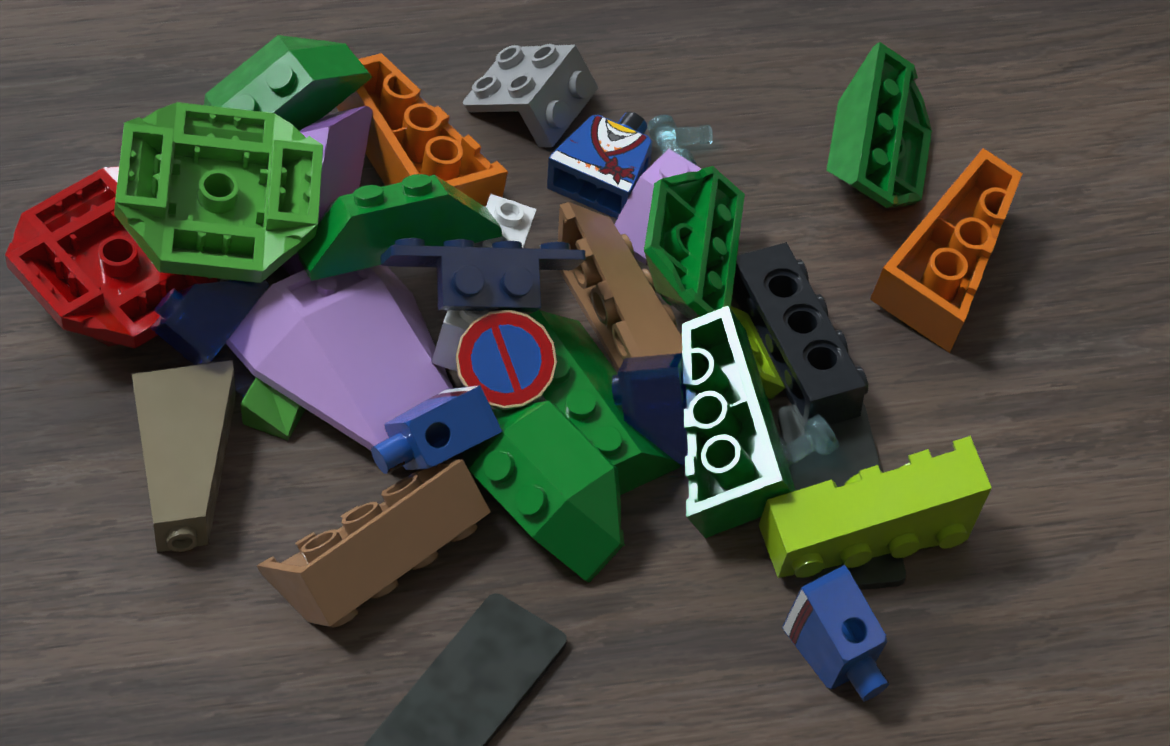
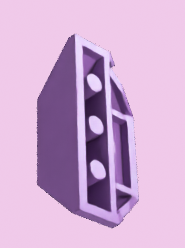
[281,106,373,276]

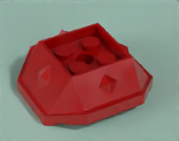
[5,166,220,349]

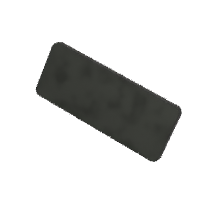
[778,403,906,590]
[364,593,567,746]

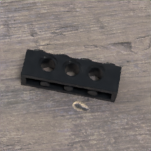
[733,242,868,432]

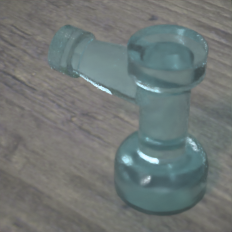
[647,115,713,165]
[778,414,839,467]

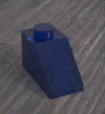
[150,280,270,365]
[612,353,688,465]

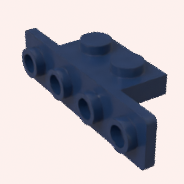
[381,238,586,312]

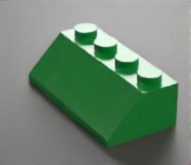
[528,310,682,495]

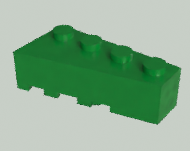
[682,306,796,538]

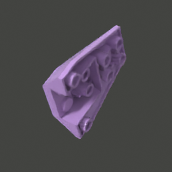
[224,265,453,450]

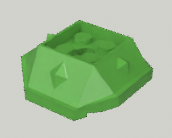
[114,102,323,283]

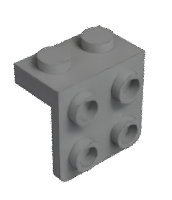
[463,44,599,147]

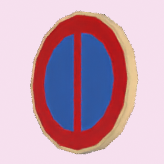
[455,310,557,410]

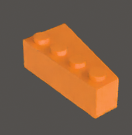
[337,53,508,207]
[870,148,1022,353]

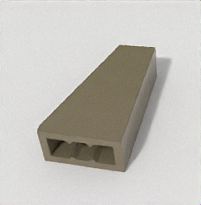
[132,360,236,552]

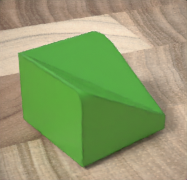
[241,377,306,440]

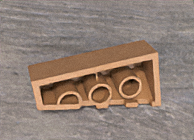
[558,202,686,407]
[257,459,491,627]

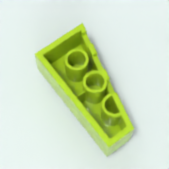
[759,436,992,578]

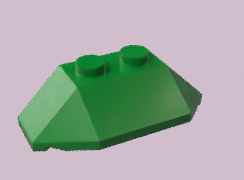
[204,35,372,131]
[826,42,932,208]
[644,166,745,320]
[298,174,502,281]
[461,401,624,583]

